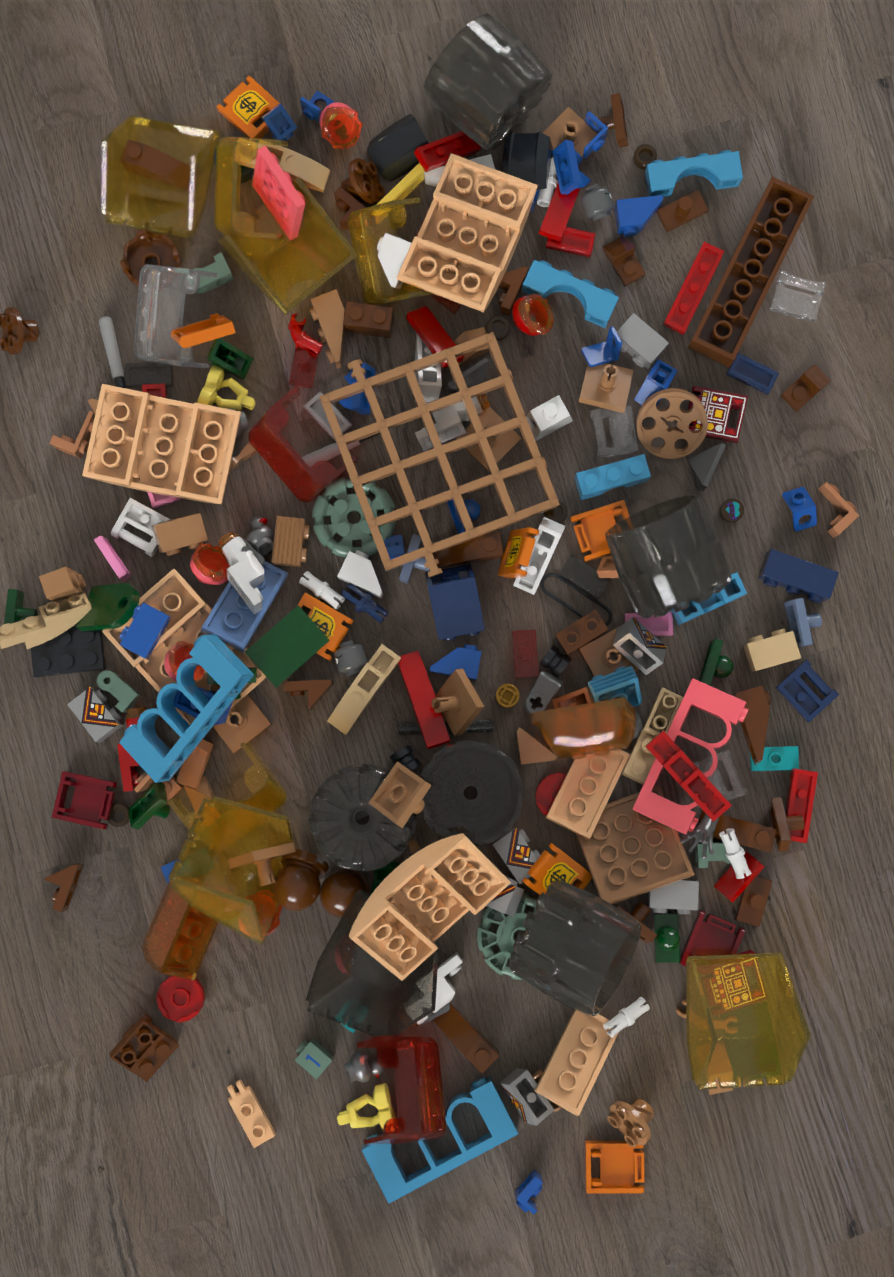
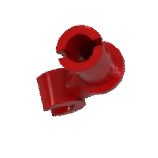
[288,313,324,357]

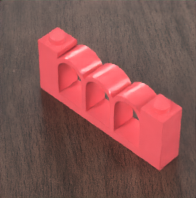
[632,678,749,835]

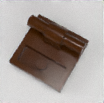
[109,1014,179,1082]

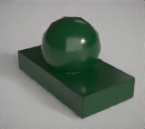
[699,639,733,686]
[653,913,680,963]

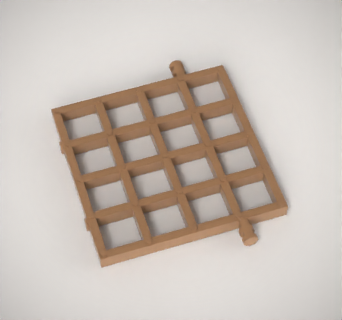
[319,332,560,578]

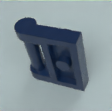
[775,659,839,722]

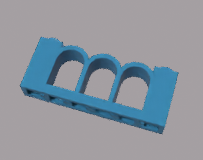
[119,635,254,783]
[362,1076,518,1204]

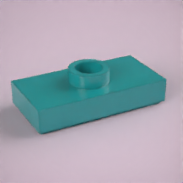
[749,746,799,771]

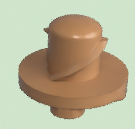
[607,1099,654,1147]

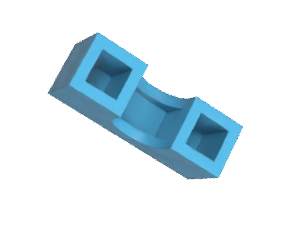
[574,454,651,500]
[668,572,747,626]

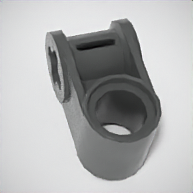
[525,669,564,716]

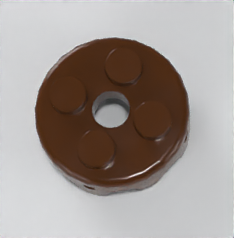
[120,229,181,291]

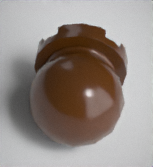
[272,849,329,911]
[320,868,369,918]

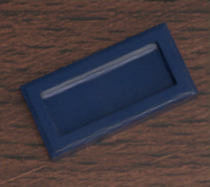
[726,352,779,395]

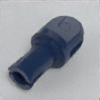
[342,583,389,624]

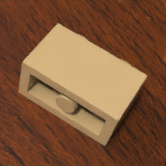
[743,628,801,672]

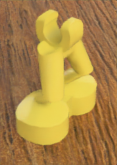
[197,365,256,411]
[337,1083,397,1133]

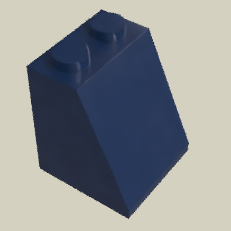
[425,564,485,641]

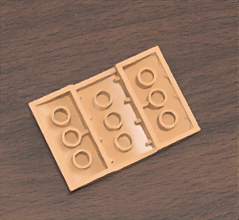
[397,153,538,312]
[82,384,241,504]
[102,569,266,725]
[349,833,511,981]

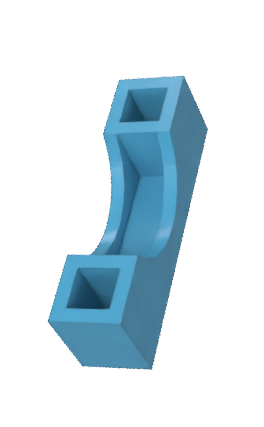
[644,150,743,197]
[522,260,619,329]

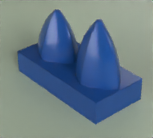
[552,140,591,195]
[338,363,376,415]

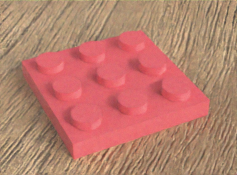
[252,146,306,241]

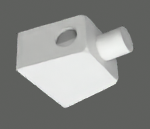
[526,396,573,441]

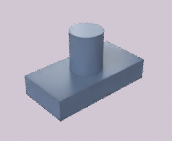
[399,534,430,584]
[784,598,822,648]

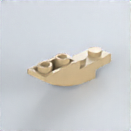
[234,138,330,193]
[0,593,92,649]
[327,644,401,735]
[622,687,684,785]

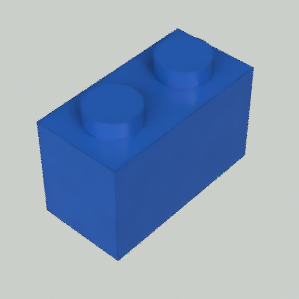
[119,602,172,659]

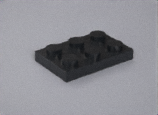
[31,625,106,678]

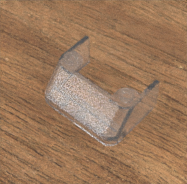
[134,264,217,368]

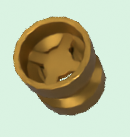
[495,684,520,708]

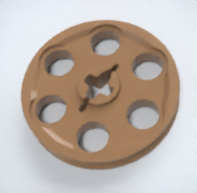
[636,388,708,459]

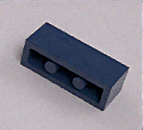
[758,549,839,603]

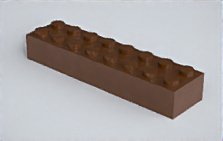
[688,176,814,368]

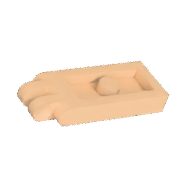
[227,1080,276,1148]

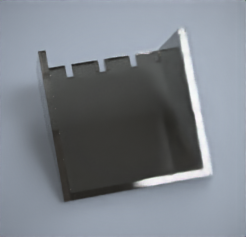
[305,890,440,1040]

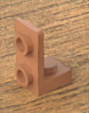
[49,411,95,459]
[818,482,860,538]
[176,736,213,789]
[134,772,184,805]

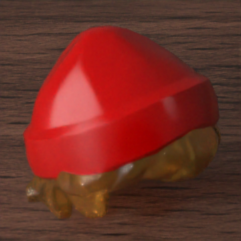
[513,294,555,336]

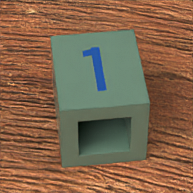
[295,1037,334,1080]

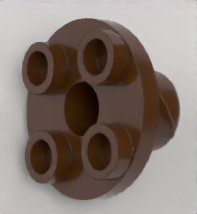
[341,158,385,204]
[0,307,39,355]

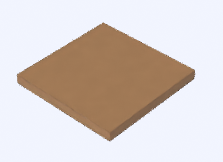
[576,785,695,908]

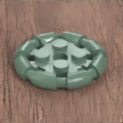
[312,477,396,558]
[477,893,563,980]

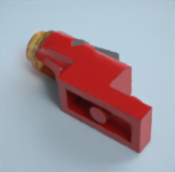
[117,707,146,792]

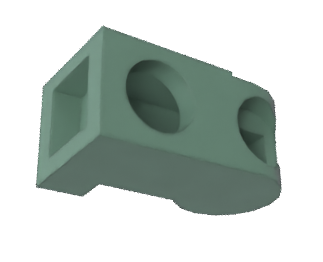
[188,253,234,294]
[97,670,143,714]
[694,842,731,868]

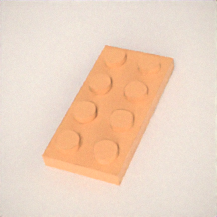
[545,733,630,840]
[534,1003,619,1116]

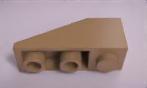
[309,289,345,369]

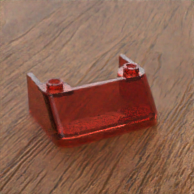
[248,386,358,503]
[357,1035,446,1145]

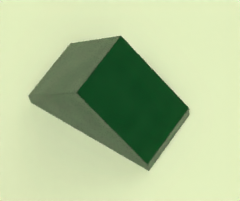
[207,338,254,379]

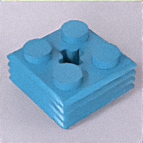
[588,666,642,719]

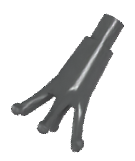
[680,814,719,859]

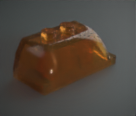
[530,698,637,759]
[142,876,232,981]

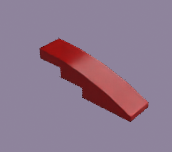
[398,651,450,749]
[645,730,732,822]

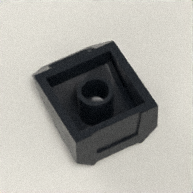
[367,114,429,181]
[502,132,553,190]

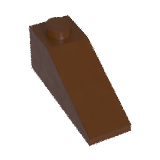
[121,139,198,192]
[433,531,503,568]
[734,686,771,765]
[698,810,777,853]
[432,1002,499,1074]

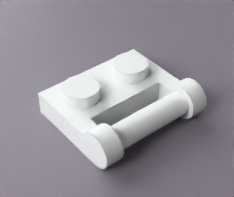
[111,498,171,557]

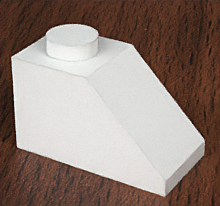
[377,233,412,289]
[337,550,383,598]

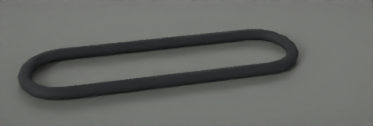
[541,573,612,626]

